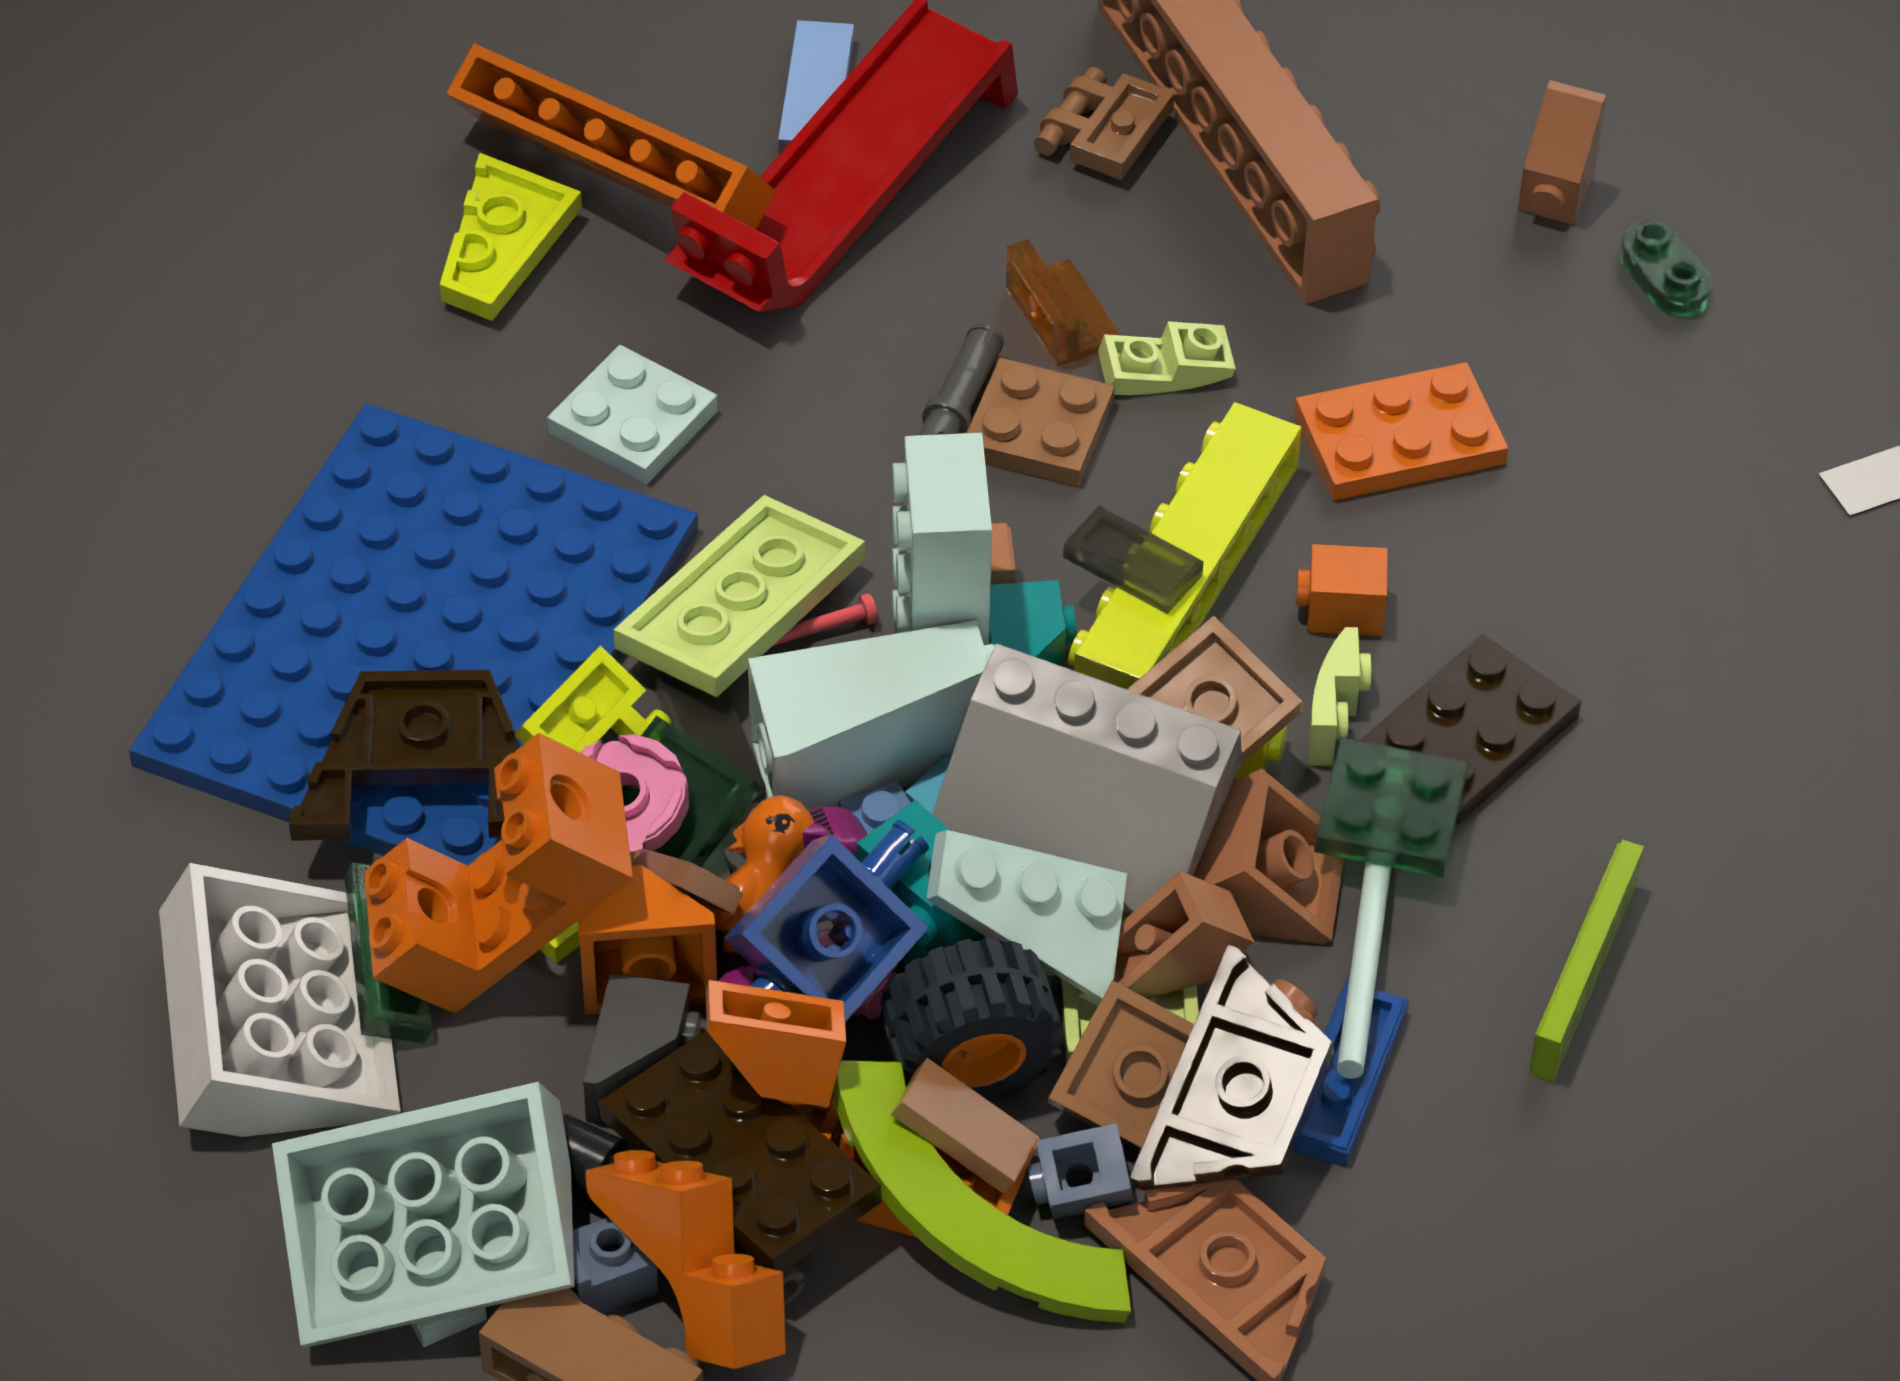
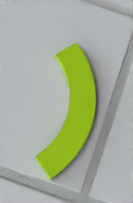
[833,1060,1131,1323]

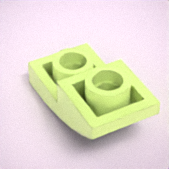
[1098,321,1236,395]
[1307,627,1371,766]

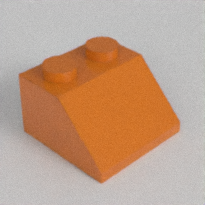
[578,865,717,1015]

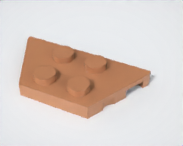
[1084,1179,1326,1381]

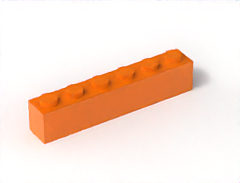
[446,43,777,230]

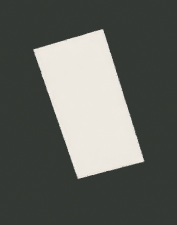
[1819,446,1900,515]

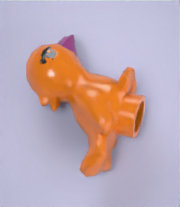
[702,795,831,954]

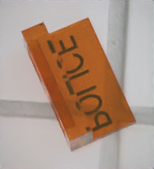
[1006,239,1121,367]

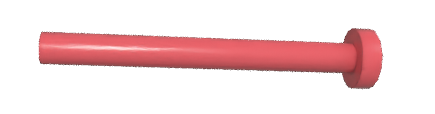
[773,593,879,646]

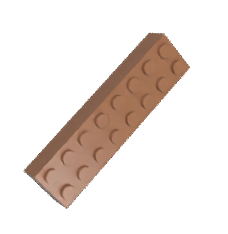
[1097,0,1381,304]

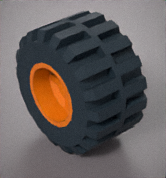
[880,938,1065,1102]

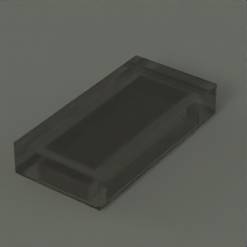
[1063,505,1204,614]

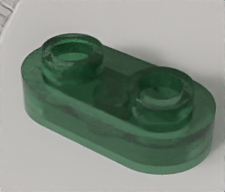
[1620,220,1712,318]

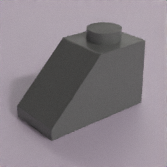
[583,973,701,1123]

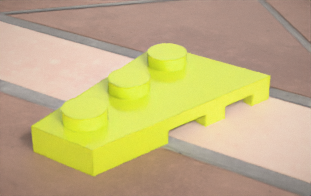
[439,153,582,321]

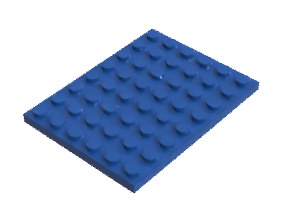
[129,403,698,866]

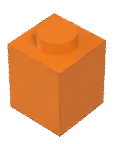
[1296,544,1387,637]

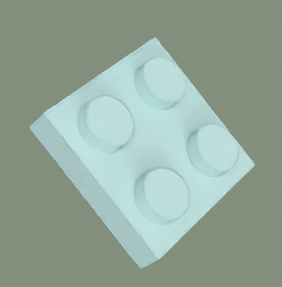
[547,345,718,485]

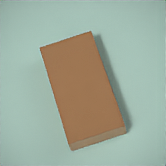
[631,849,743,914]
[891,1058,1039,1194]

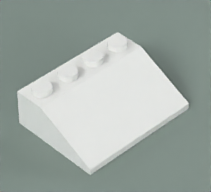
[159,863,401,1137]

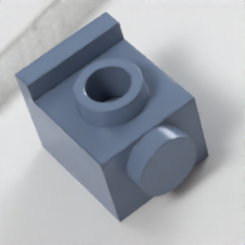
[1027,1123,1134,1220]
[570,1217,658,1314]

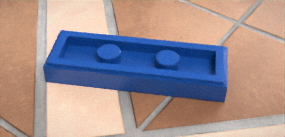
[1294,980,1409,1167]

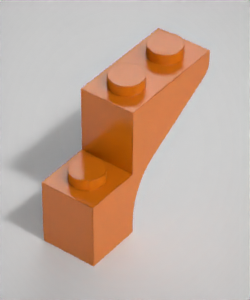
[586,1150,786,1369]

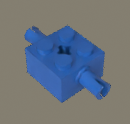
[724,820,930,1022]

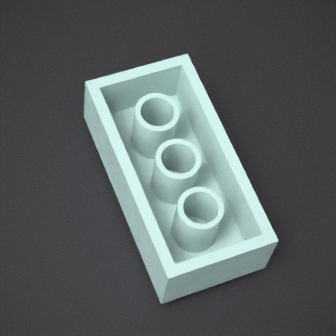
[892,433,992,645]

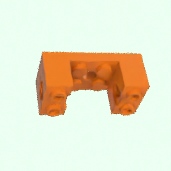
[364,733,633,1014]

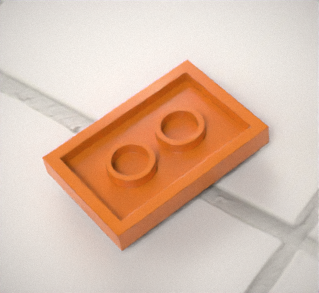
[1294,362,1508,501]

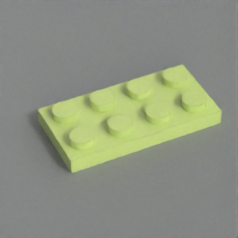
[613,495,865,697]

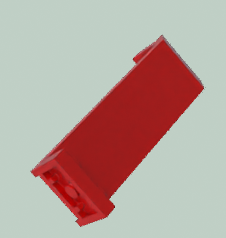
[664,0,1018,312]

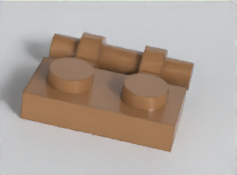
[1034,67,1175,180]

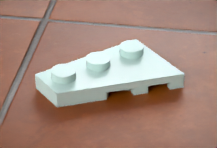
[926,830,1127,1007]

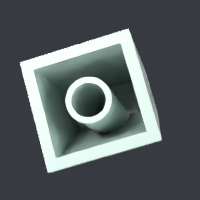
[748,620,994,810]

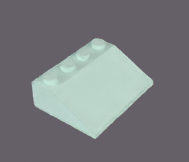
[272,1082,574,1348]

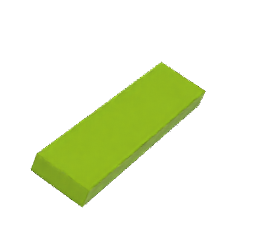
[1529,839,1644,1082]

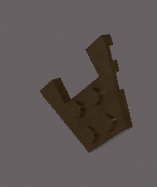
[289,670,519,841]

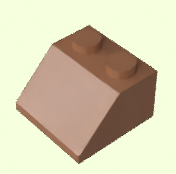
[1193,768,1347,945]

